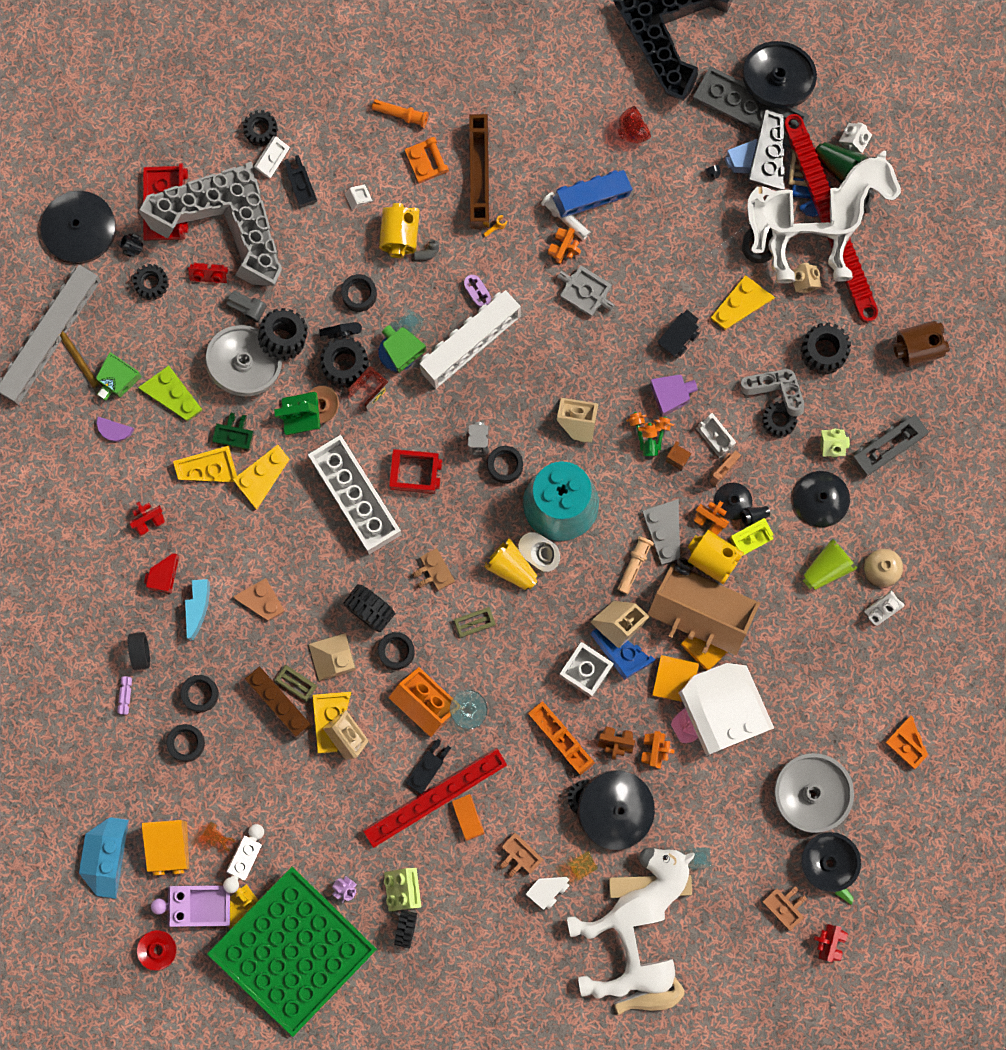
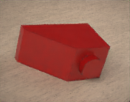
[144,553,179,594]

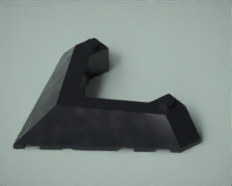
[613,0,733,101]

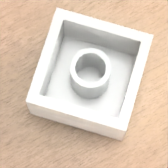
[559,642,614,698]

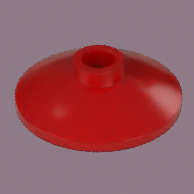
[137,930,177,971]

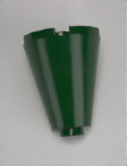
[815,142,868,184]

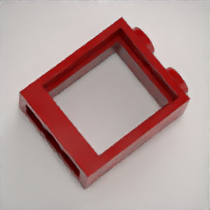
[389,449,442,494]

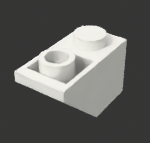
[526,877,570,910]

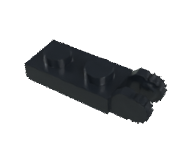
[284,155,317,208]
[406,739,451,794]

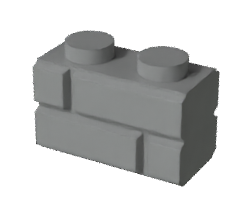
[468,422,489,455]

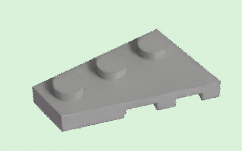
[642,499,680,566]

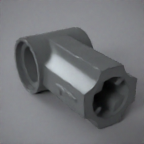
[227,291,267,322]

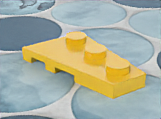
[233,445,290,510]
[173,446,237,482]
[312,692,351,754]

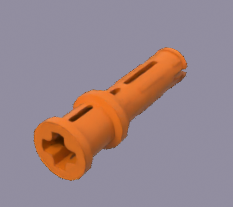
[372,99,429,128]

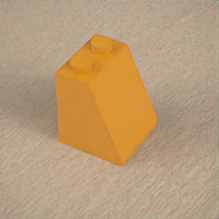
[142,820,189,876]

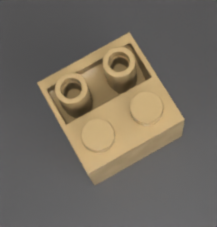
[590,601,650,648]

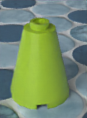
[803,539,857,590]

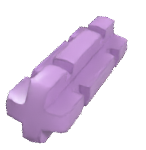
[117,676,132,715]

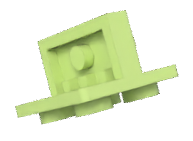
[384,868,421,912]

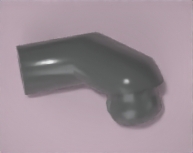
[414,240,439,260]

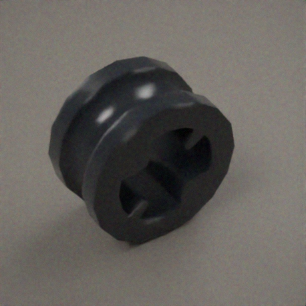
[674,558,693,575]

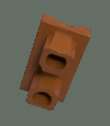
[598,726,635,760]

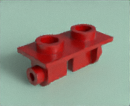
[188,262,228,283]

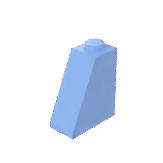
[725,139,757,173]

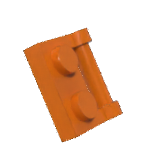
[404,137,449,184]

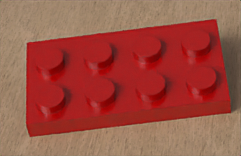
[143,163,189,241]

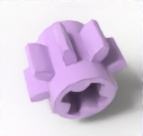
[332,876,357,903]

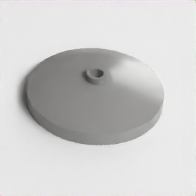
[205,325,282,396]
[774,753,854,833]

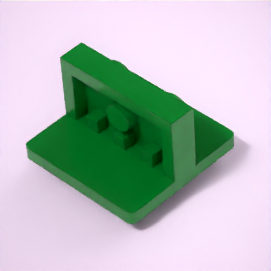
[274,392,320,435]

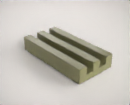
[453,607,496,638]
[274,665,318,702]

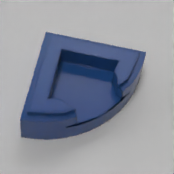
[799,199,819,217]

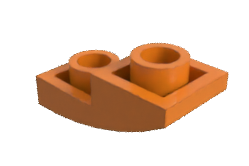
[452,794,485,841]

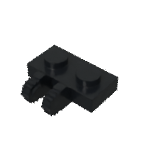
[319,322,362,339]

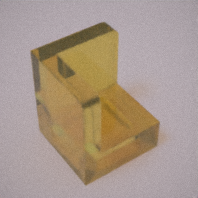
[568,851,598,881]

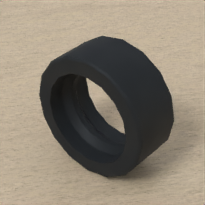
[742,228,773,264]
[341,274,377,312]
[487,445,523,484]
[128,632,150,670]
[378,632,415,670]
[181,675,219,713]
[166,724,205,762]

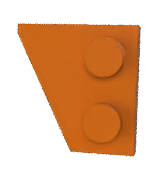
[885,715,928,770]

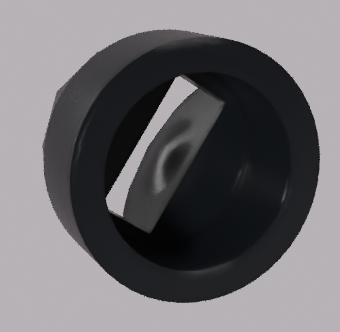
[705,164,721,180]

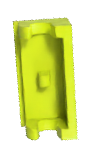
[730,518,774,555]

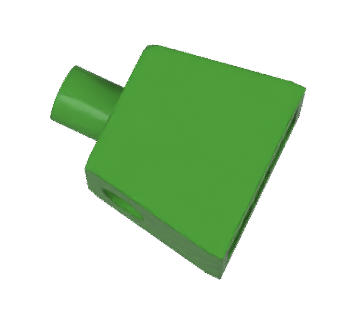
[382,325,427,373]

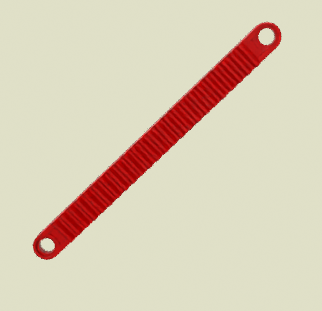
[784,114,878,323]

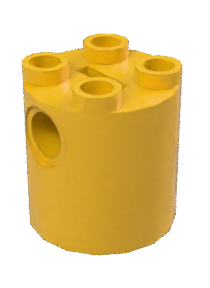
[379,203,420,258]
[687,530,744,585]

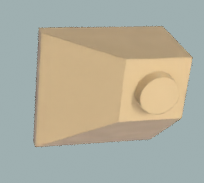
[557,398,598,442]
[309,633,356,681]

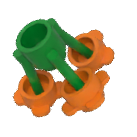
[626,412,674,456]

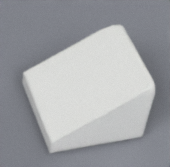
[345,184,372,210]

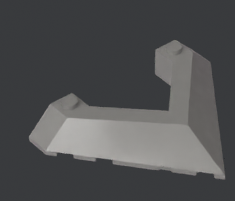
[139,161,282,286]

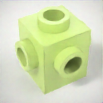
[820,429,850,457]

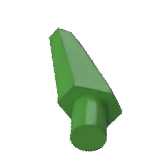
[835,888,854,905]

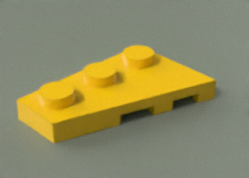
[711,275,775,330]

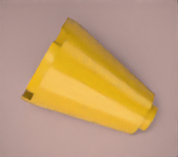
[484,538,537,590]

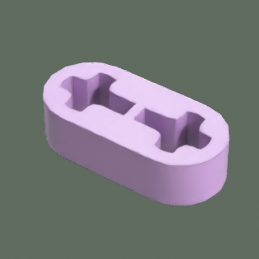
[464,275,491,308]

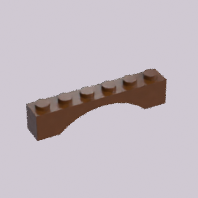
[469,114,489,229]

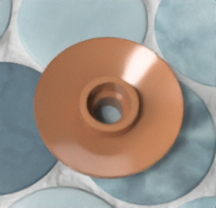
[309,386,339,424]

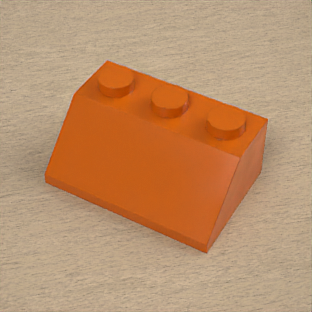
[389,667,461,737]

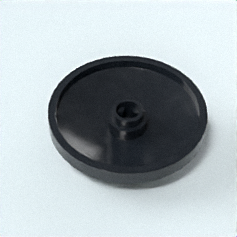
[742,41,817,108]
[41,191,116,264]
[577,770,655,850]

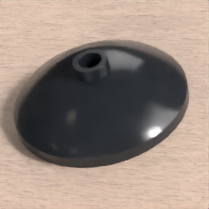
[793,471,850,527]
[801,832,861,892]

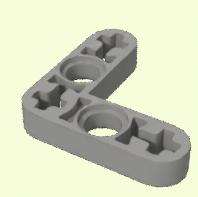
[741,369,804,416]

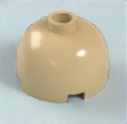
[864,549,903,587]

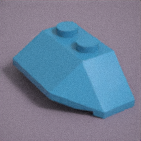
[79,817,129,899]

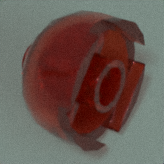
[617,106,651,144]

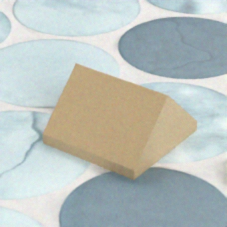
[323,710,369,760]

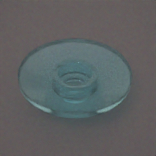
[450,690,487,729]

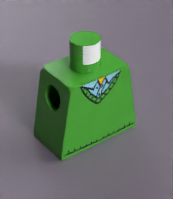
[96,352,142,401]

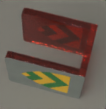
[348,366,390,411]

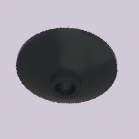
[714,482,752,520]

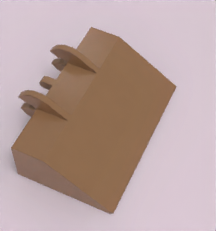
[648,563,760,655]

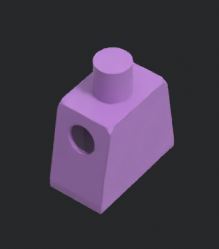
[650,375,698,417]

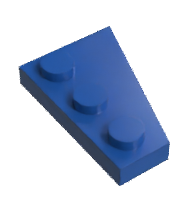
[591,628,656,680]

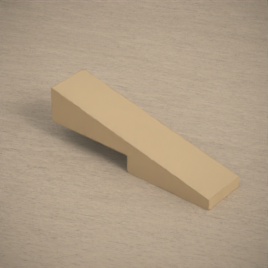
[609,875,692,898]

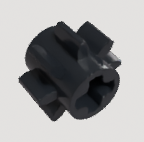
[120,233,143,257]

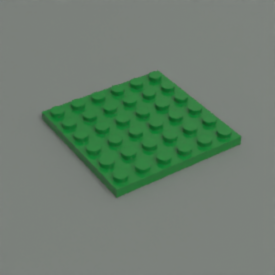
[207,866,377,1037]

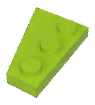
[138,365,203,422]

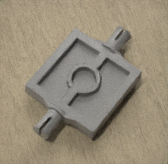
[557,265,615,317]

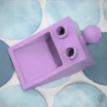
[151,886,230,927]

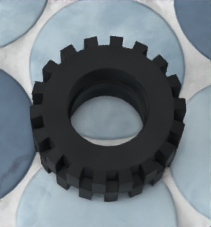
[258,308,308,361]
[801,323,851,374]
[320,336,369,388]
[343,584,395,632]

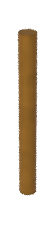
[60,331,100,389]

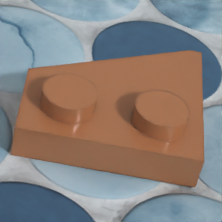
[710,450,741,487]
[234,578,285,621]

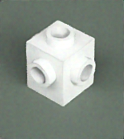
[839,123,872,153]

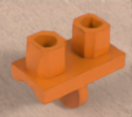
[548,228,581,265]
[694,501,730,535]
[641,731,675,769]

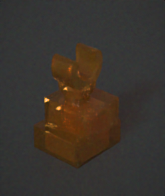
[201,821,236,851]

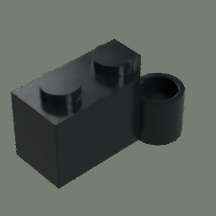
[657,309,700,358]

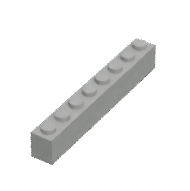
[0,265,101,405]

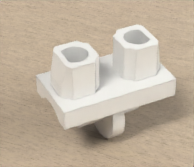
[865,591,904,626]

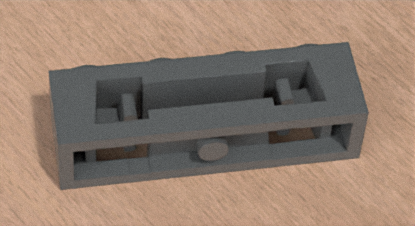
[851,414,929,478]

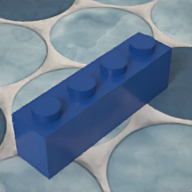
[553,170,633,218]

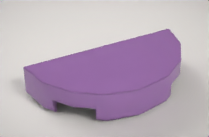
[97,417,135,442]

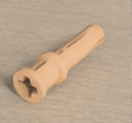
[617,536,654,595]

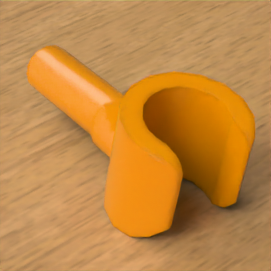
[483,215,508,237]

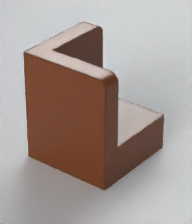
[666,441,692,471]

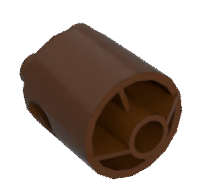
[893,321,950,367]

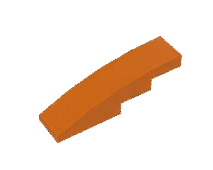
[528,701,595,776]

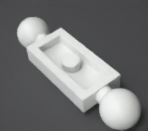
[223,824,264,893]

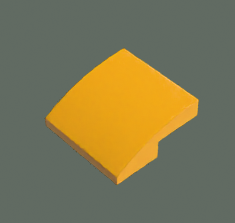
[680,637,728,671]
[652,655,699,702]

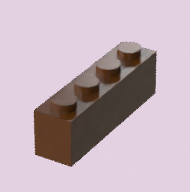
[245,666,312,739]

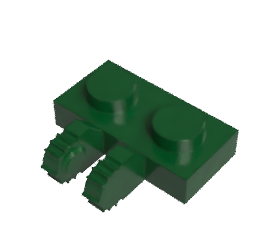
[212,412,254,450]

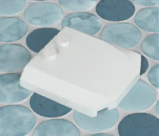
[679,663,774,756]

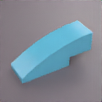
[185,579,210,641]

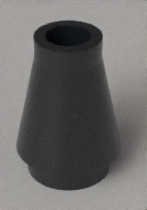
[740,506,770,526]

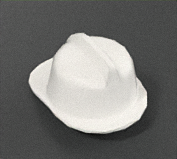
[518,532,560,572]

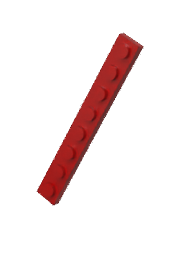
[363,748,507,848]

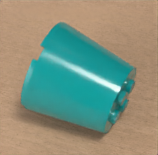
[523,461,599,541]

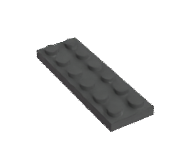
[693,66,809,149]

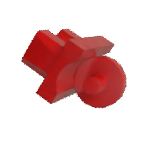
[129,501,165,536]
[813,924,848,962]

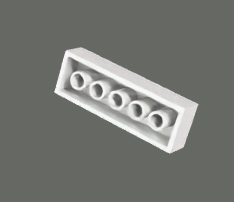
[419,290,521,389]
[308,435,402,555]

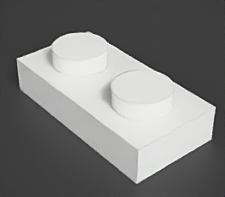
[254,136,290,178]

